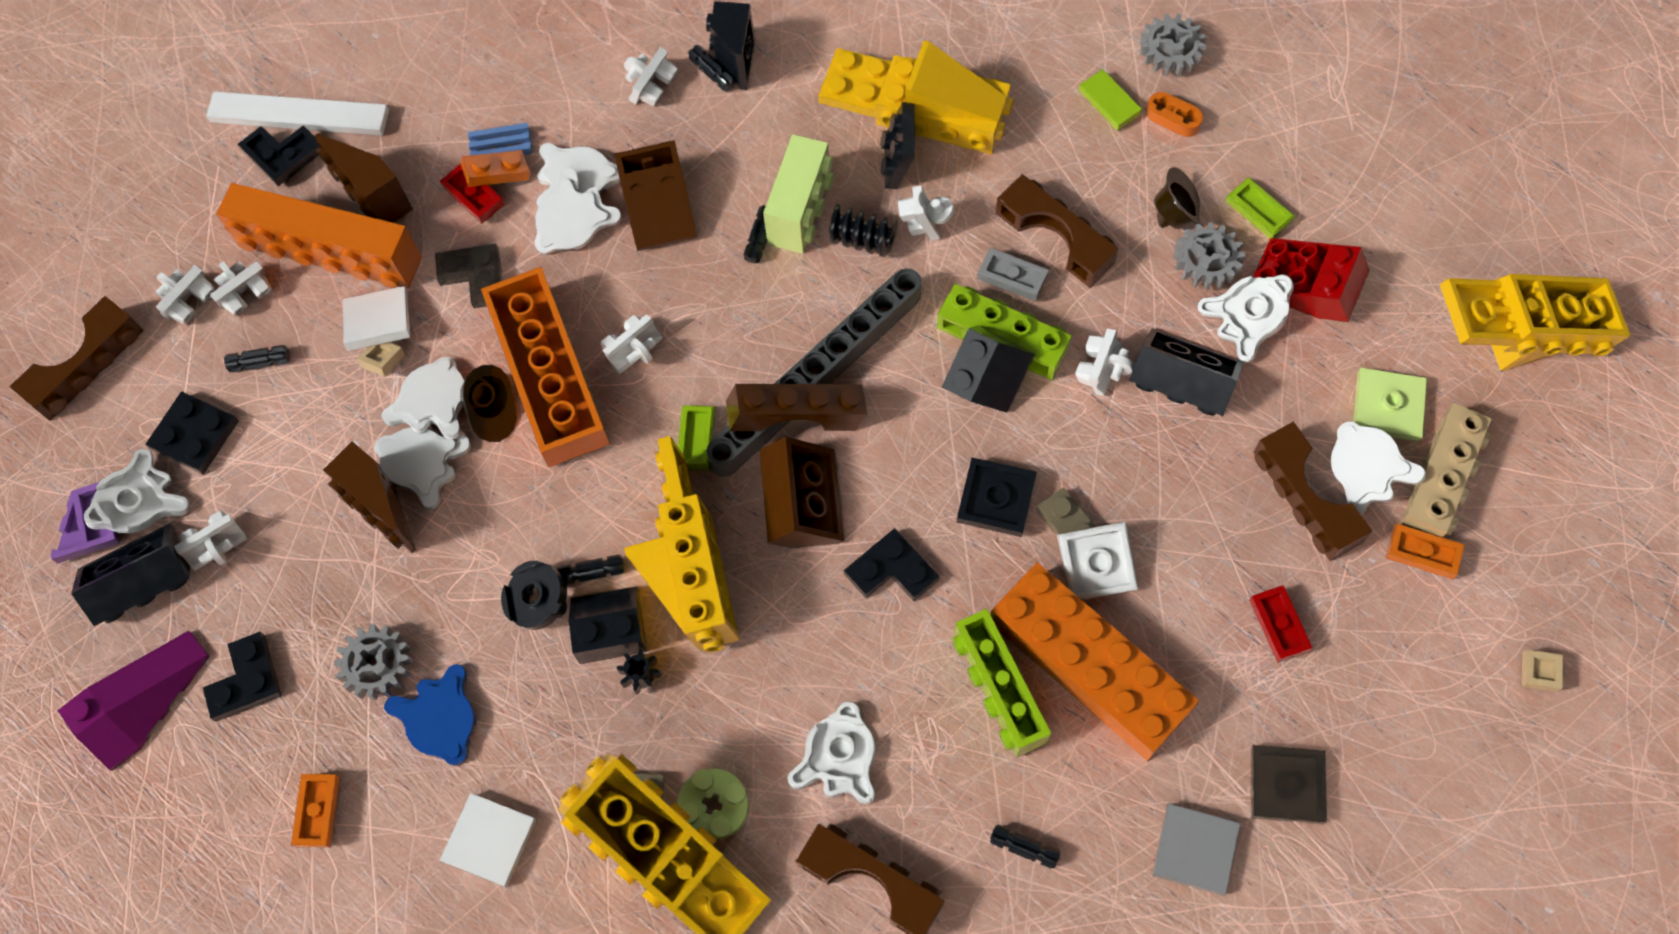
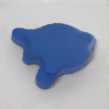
[384,664,476,766]

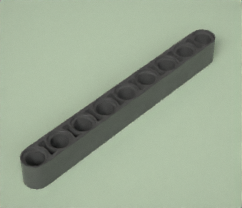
[706,268,921,477]

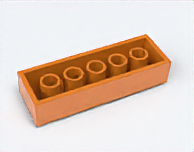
[216,182,422,289]
[481,267,610,468]
[990,562,1199,761]

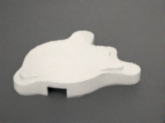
[537,143,620,207]
[535,168,621,255]
[1198,275,1294,363]
[381,357,464,440]
[1331,422,1426,516]
[374,427,471,510]
[84,449,190,533]
[787,702,875,805]

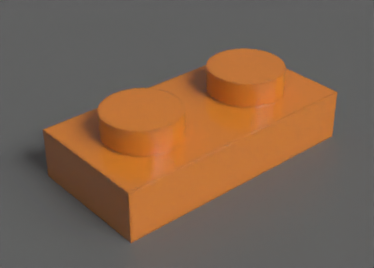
[461,150,530,187]
[1385,524,1465,579]
[291,774,340,848]

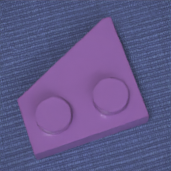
[51,482,120,563]

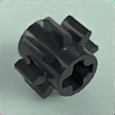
[616,649,662,695]

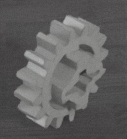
[1139,14,1206,76]
[1173,222,1245,290]
[334,624,413,701]

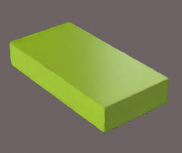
[1078,69,1142,131]
[1225,177,1295,239]
[678,405,716,471]

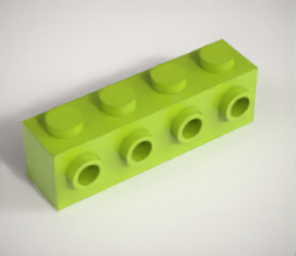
[937,284,1072,381]
[951,608,1051,758]

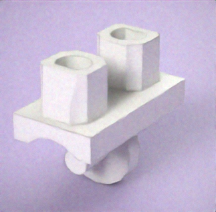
[624,47,678,106]
[898,185,954,241]
[210,261,272,317]
[155,265,215,325]
[601,314,663,375]
[1076,329,1134,396]
[175,511,248,571]

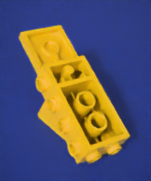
[818,40,1014,155]
[1440,273,1631,371]
[624,436,740,653]
[557,753,771,934]

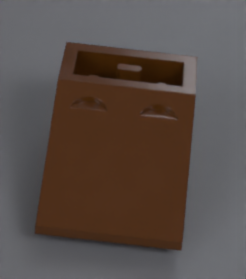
[314,134,413,223]
[614,140,698,251]
[323,441,416,553]

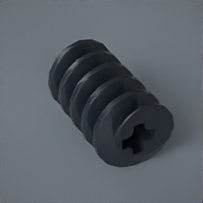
[829,204,898,258]

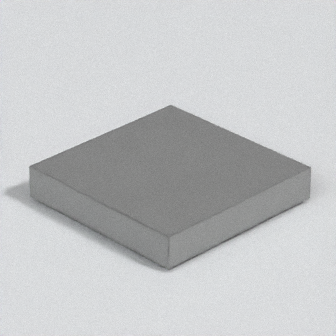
[1152,804,1240,896]

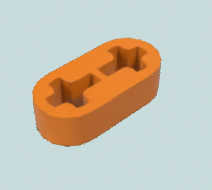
[1146,92,1203,137]

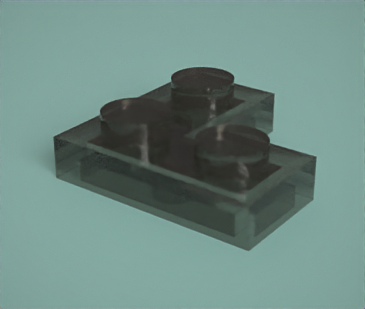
[435,243,502,308]

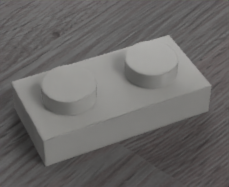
[977,248,1049,302]

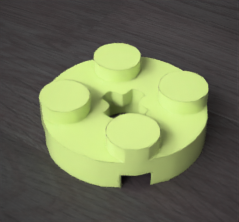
[677,768,749,841]

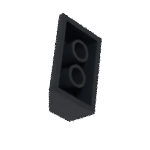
[1129,328,1244,416]
[71,523,190,626]

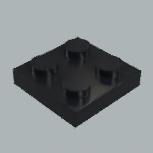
[880,102,915,190]
[145,391,239,475]
[956,457,1037,537]

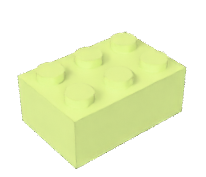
[763,134,834,254]

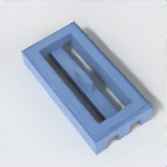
[468,123,532,155]

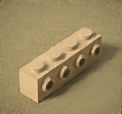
[1399,402,1492,537]

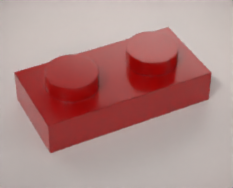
[439,163,505,224]
[1249,585,1313,663]

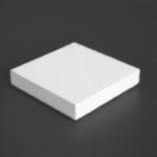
[343,286,410,351]
[1057,522,1138,600]
[440,793,537,888]

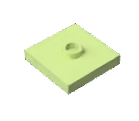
[1353,368,1427,442]

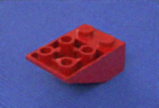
[1253,238,1370,322]

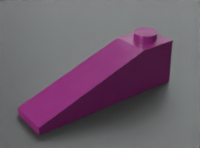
[57,631,209,771]

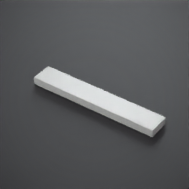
[206,92,389,136]

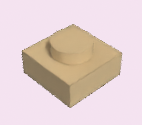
[357,342,405,377]
[1522,650,1563,692]

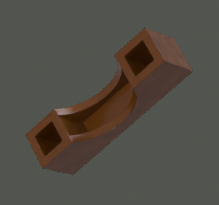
[996,174,1118,288]
[9,296,144,421]
[726,384,867,431]
[1253,421,1372,561]
[796,823,945,934]

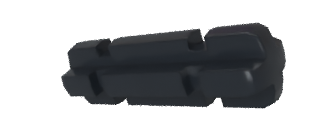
[688,45,736,92]
[743,205,767,264]
[224,345,290,373]
[558,554,624,585]
[990,825,1061,869]

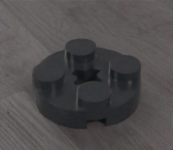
[501,561,567,630]

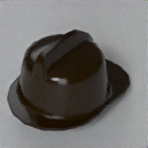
[1154,167,1200,229]
[460,365,517,442]

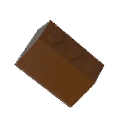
[759,436,844,548]

